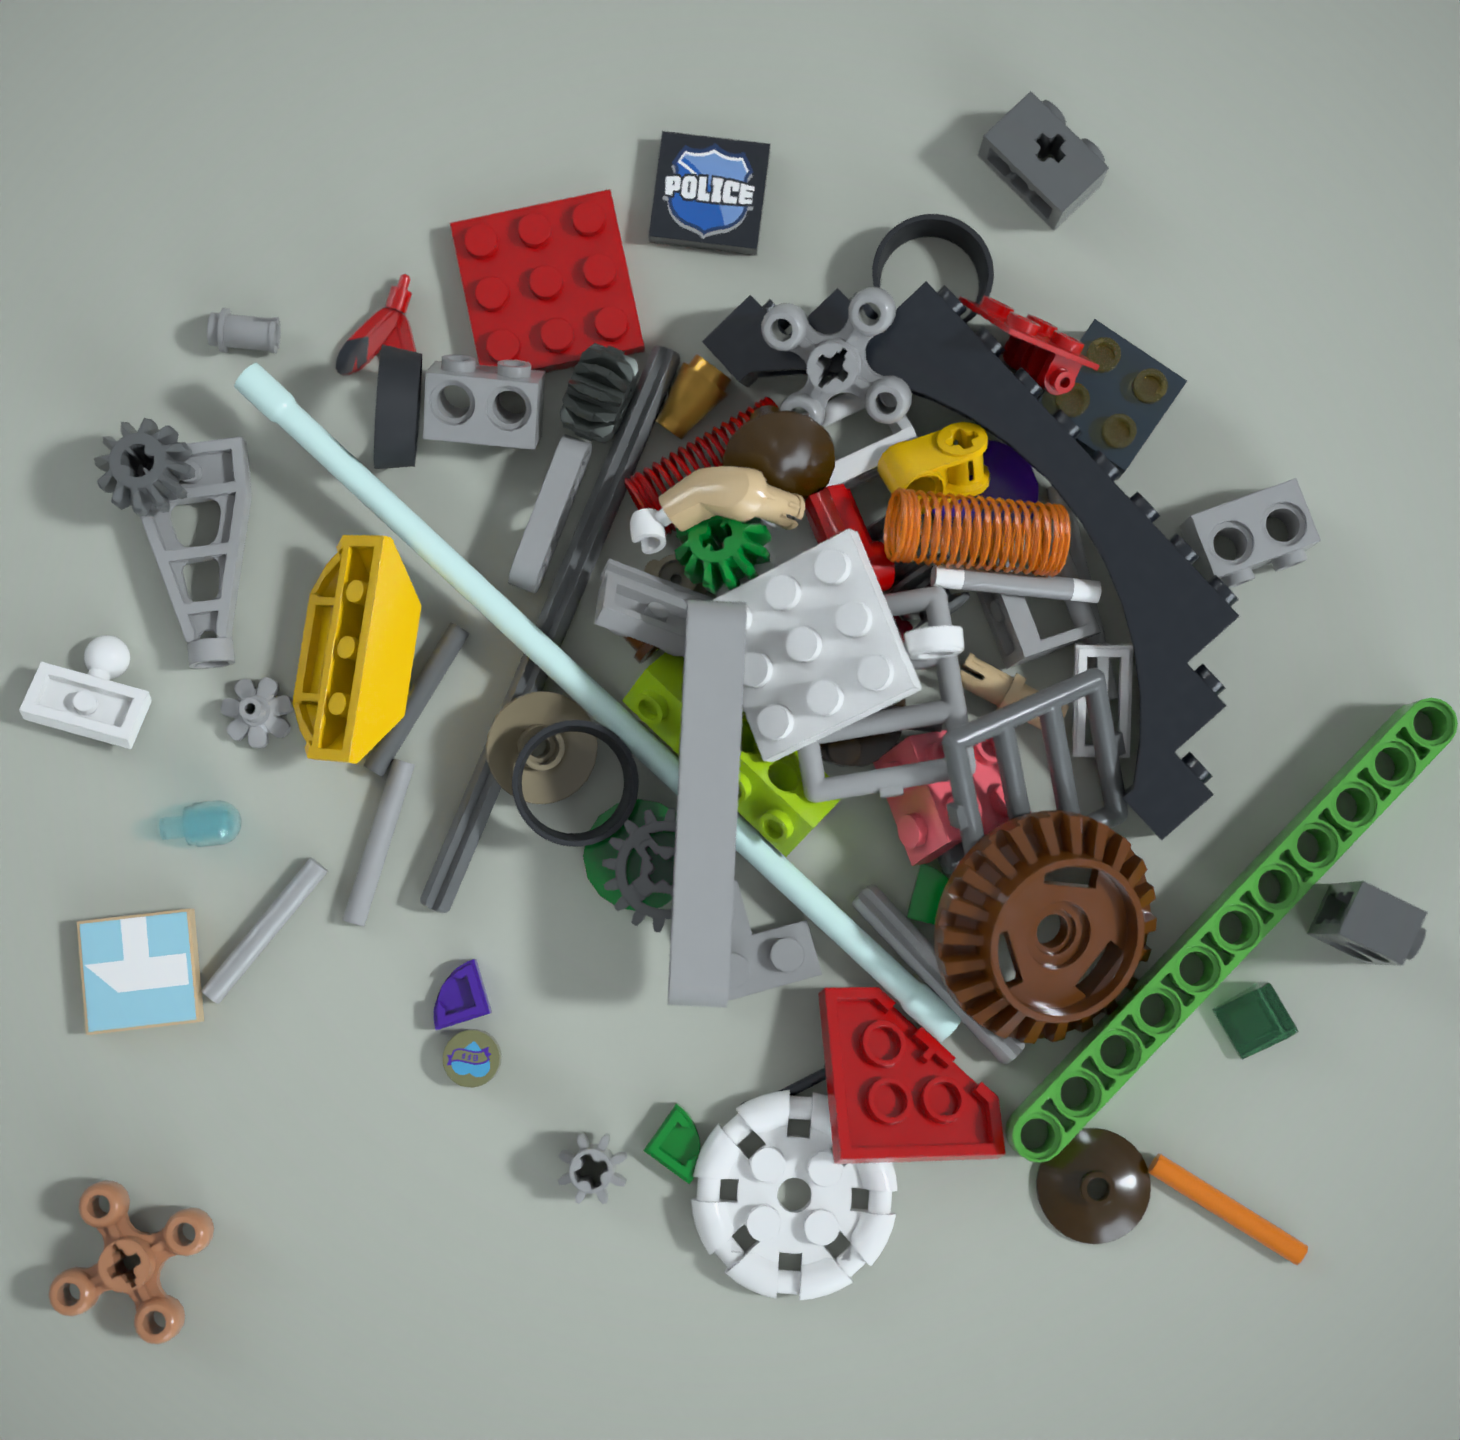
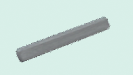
[852,884,1025,1064]

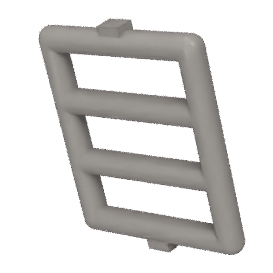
[797,586,976,803]

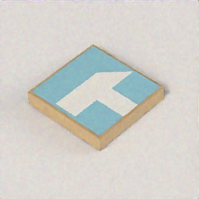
[77,908,204,1035]

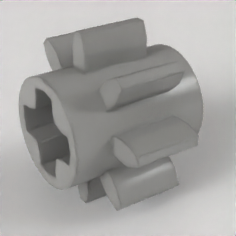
[558,1133,628,1204]

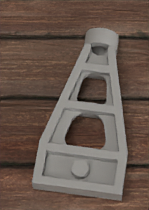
[136,437,252,669]

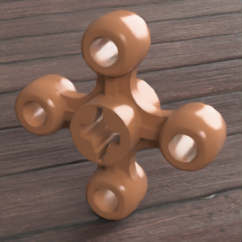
[48,1180,214,1344]

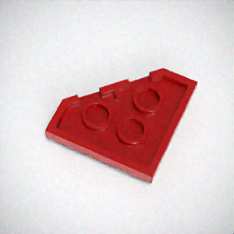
[818,987,1006,1164]

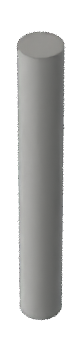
[343,758,415,926]
[201,857,328,1004]

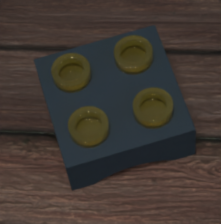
[1038,319,1187,480]

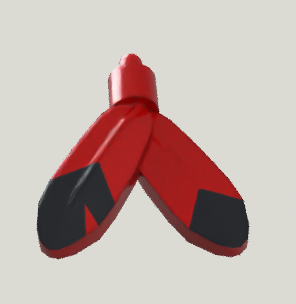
[335,274,416,375]

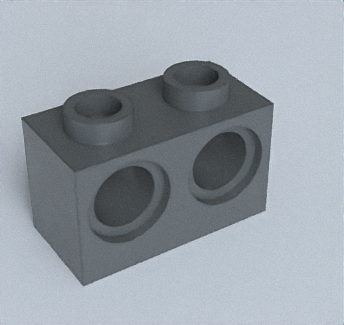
[1307,881,1428,966]

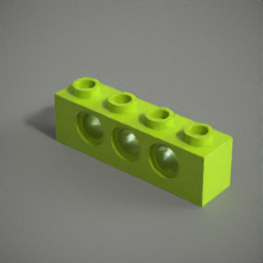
[622,652,841,857]

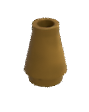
[655,354,732,440]

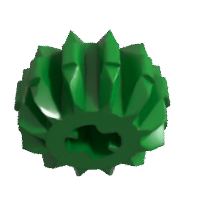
[674,515,772,595]

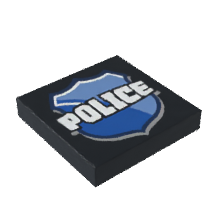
[648,131,770,255]

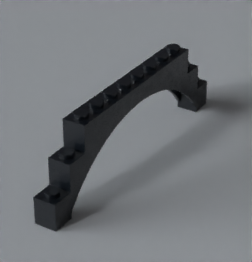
[702,281,1240,840]

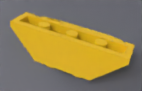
[292,535,422,764]

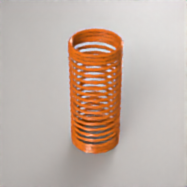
[884,487,1071,578]

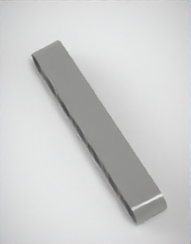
[668,599,747,1008]

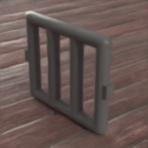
[942,668,1128,855]

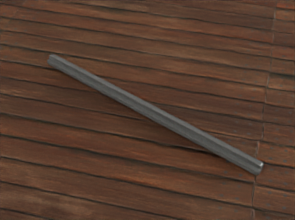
[420,345,680,913]

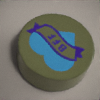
[443,1029,502,1088]

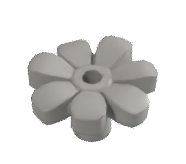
[221,677,294,748]

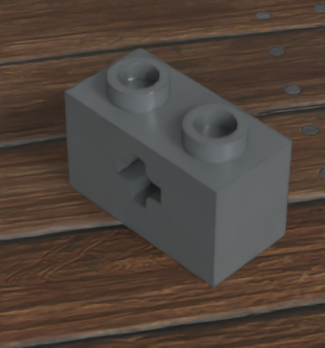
[977,91,1109,231]

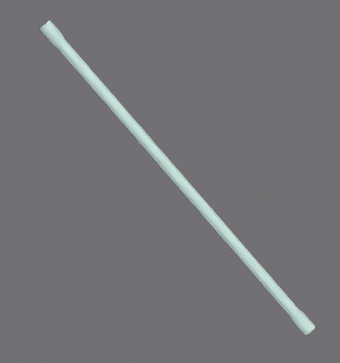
[234,363,962,1043]

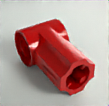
[805,484,895,592]

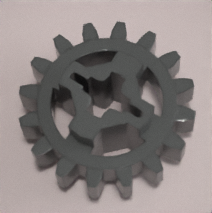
[602,808,676,932]

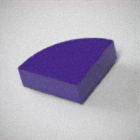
[433,959,492,1030]

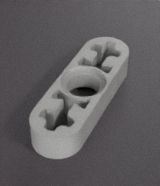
[508,434,592,594]

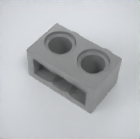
[423,354,545,450]
[1179,478,1321,589]

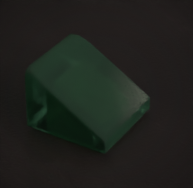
[1212,981,1299,1060]

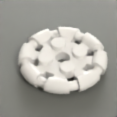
[691,1090,898,1300]

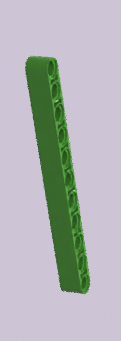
[1005,698,1458,1163]

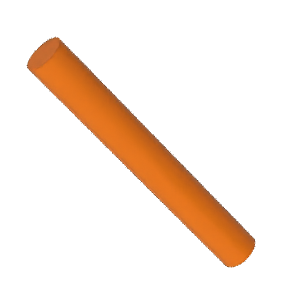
[1148,1153,1308,1265]

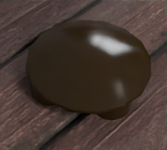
[722,405,835,501]

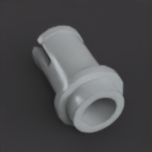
[207,308,281,353]

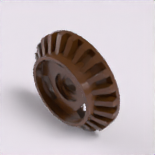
[934,810,1157,1044]

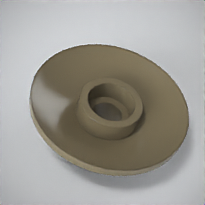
[486,691,598,804]

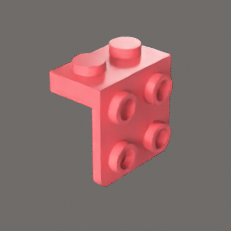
[873,730,1031,866]

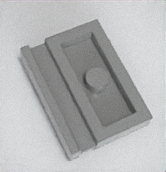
[595,559,713,657]

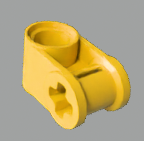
[877,422,990,514]

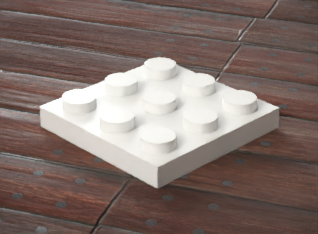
[712,529,922,762]

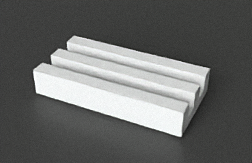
[1072,643,1133,758]

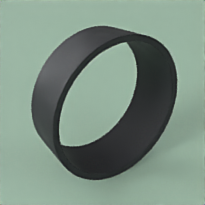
[872,214,994,324]
[374,344,422,469]
[512,720,639,847]

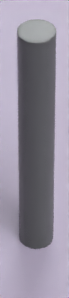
[363,622,469,777]

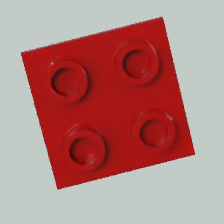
[959,295,1100,395]

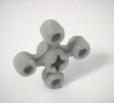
[761,287,912,426]

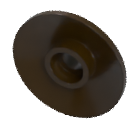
[1036,1128,1151,1244]

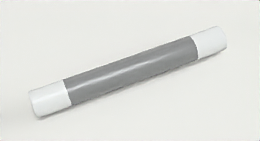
[930,564,1101,603]

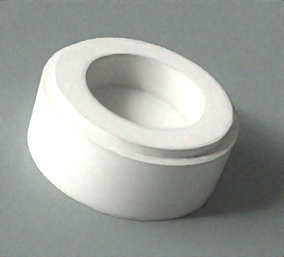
[904,626,965,660]

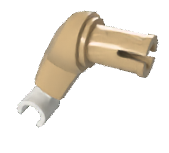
[630,466,805,554]

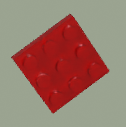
[450,189,645,373]

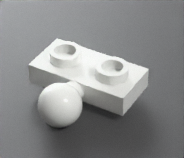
[19,635,152,749]

